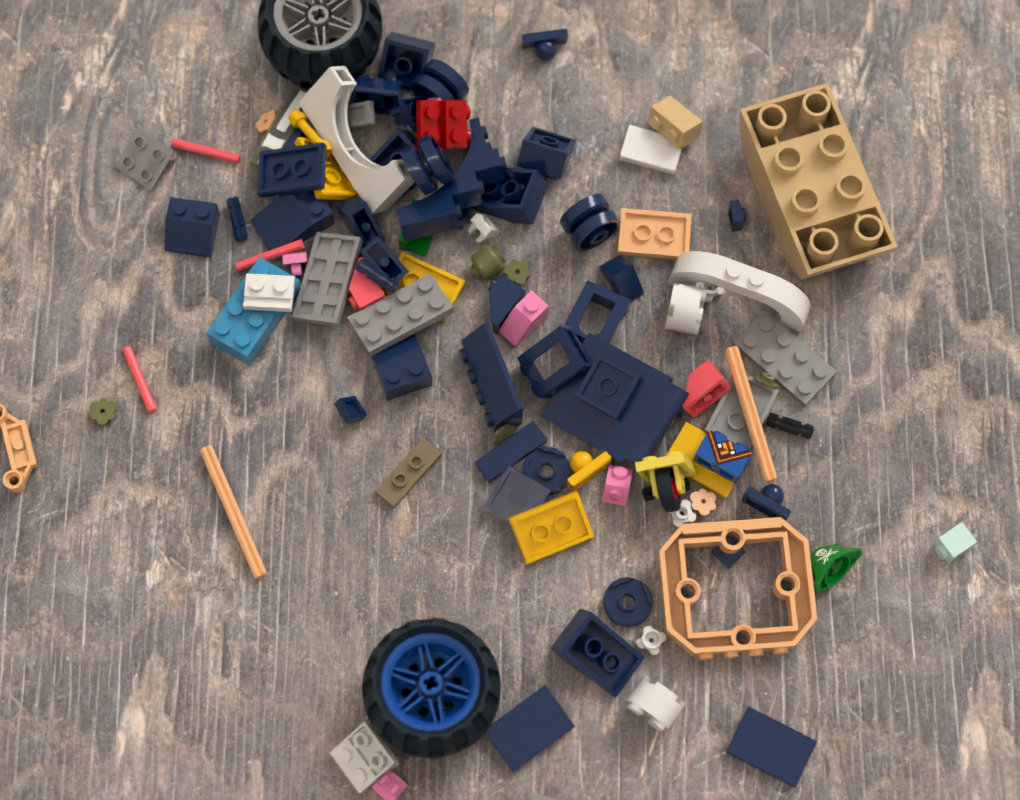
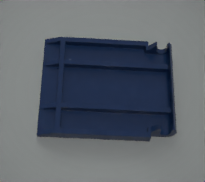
[541,333,689,464]

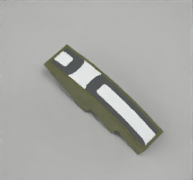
[251,87,307,169]

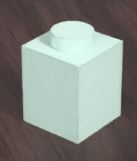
[934,522,977,564]

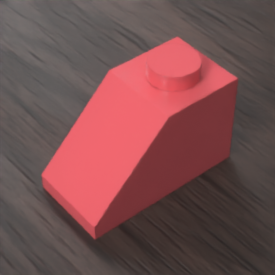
[347,256,386,311]
[682,359,732,418]

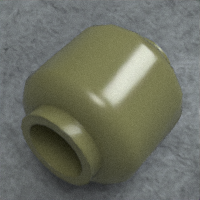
[470,245,506,280]

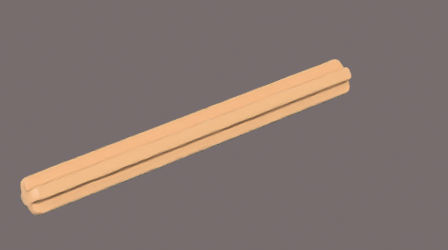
[725,346,777,483]
[200,445,267,579]

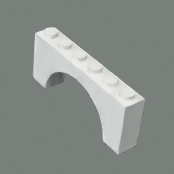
[298,66,415,214]

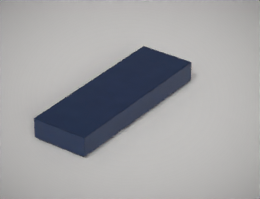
[475,421,548,483]

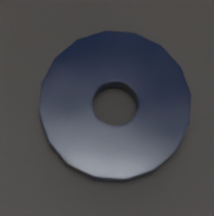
[522,447,571,496]
[603,577,653,628]

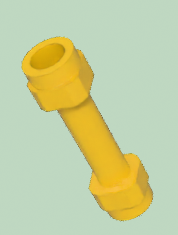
[288,109,333,157]

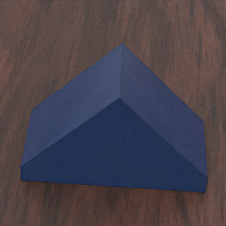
[599,255,644,302]

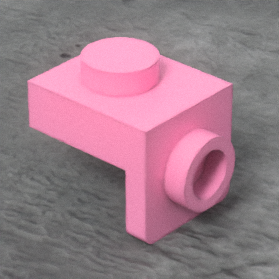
[602,465,633,506]

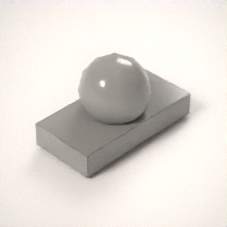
[347,100,375,129]

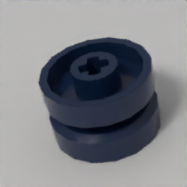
[410,59,469,100]
[400,134,456,196]
[560,194,621,252]

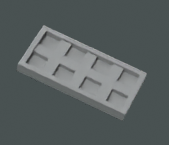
[292,232,363,327]
[347,273,454,357]
[732,310,837,407]

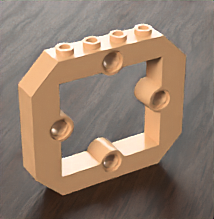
[657,517,817,660]

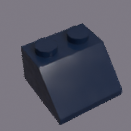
[378,32,435,91]
[352,75,404,115]
[516,127,576,179]
[164,197,220,258]

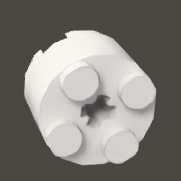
[665,283,707,335]
[626,675,686,731]

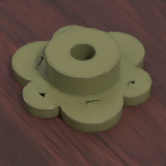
[504,260,531,285]
[754,372,779,389]
[90,398,117,426]
[492,424,516,446]

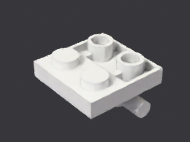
[330,720,400,794]

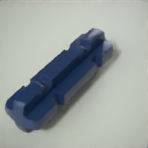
[226,197,248,242]
[356,258,400,294]

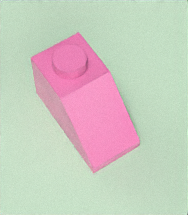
[498,290,549,348]

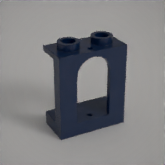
[564,280,631,345]
[517,325,592,399]

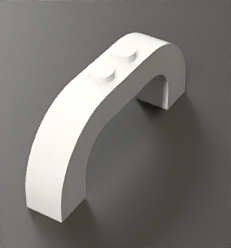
[668,251,811,332]

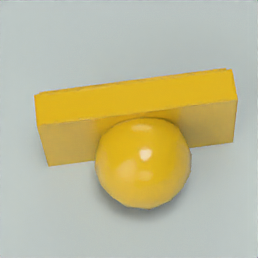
[566,451,611,492]

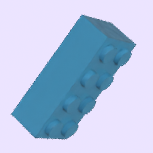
[206,257,301,366]

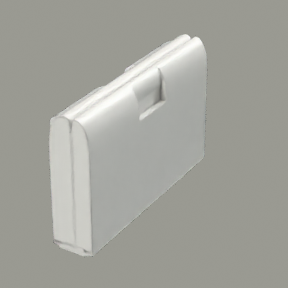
[619,125,682,175]

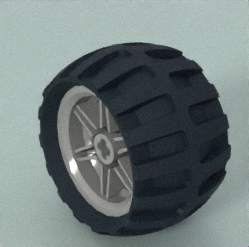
[257,0,382,89]

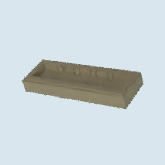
[375,438,442,508]

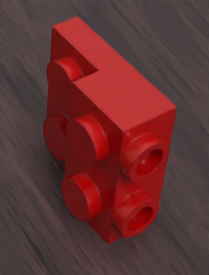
[416,100,471,148]

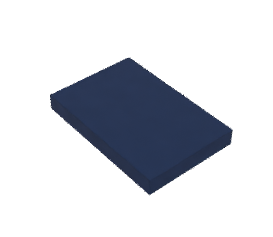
[257,142,327,198]
[485,685,575,772]
[726,706,817,788]

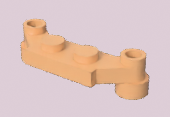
[0,404,38,493]

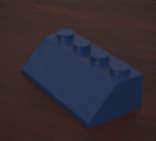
[459,322,523,432]

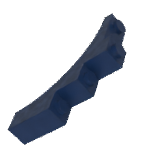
[396,117,507,242]

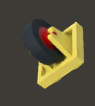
[635,451,696,512]

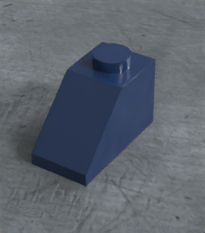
[336,195,386,248]
[360,236,409,281]
[488,275,526,334]

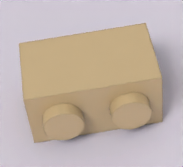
[647,95,703,149]

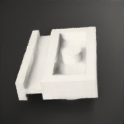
[243,273,295,312]

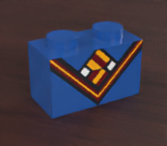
[693,430,752,484]

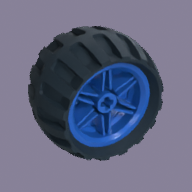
[362,618,501,759]

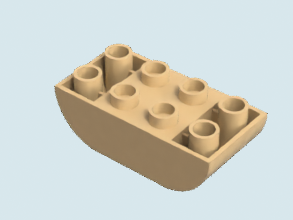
[739,83,898,279]

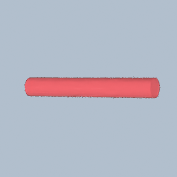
[171,138,241,164]
[235,239,305,272]
[122,346,157,413]

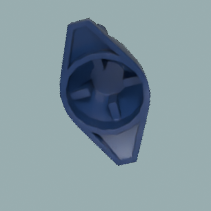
[390,98,421,133]

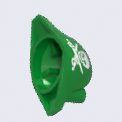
[810,543,862,594]

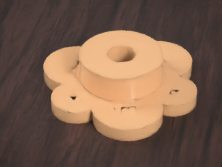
[255,110,276,133]
[690,488,716,516]

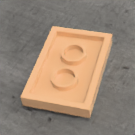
[618,208,691,260]

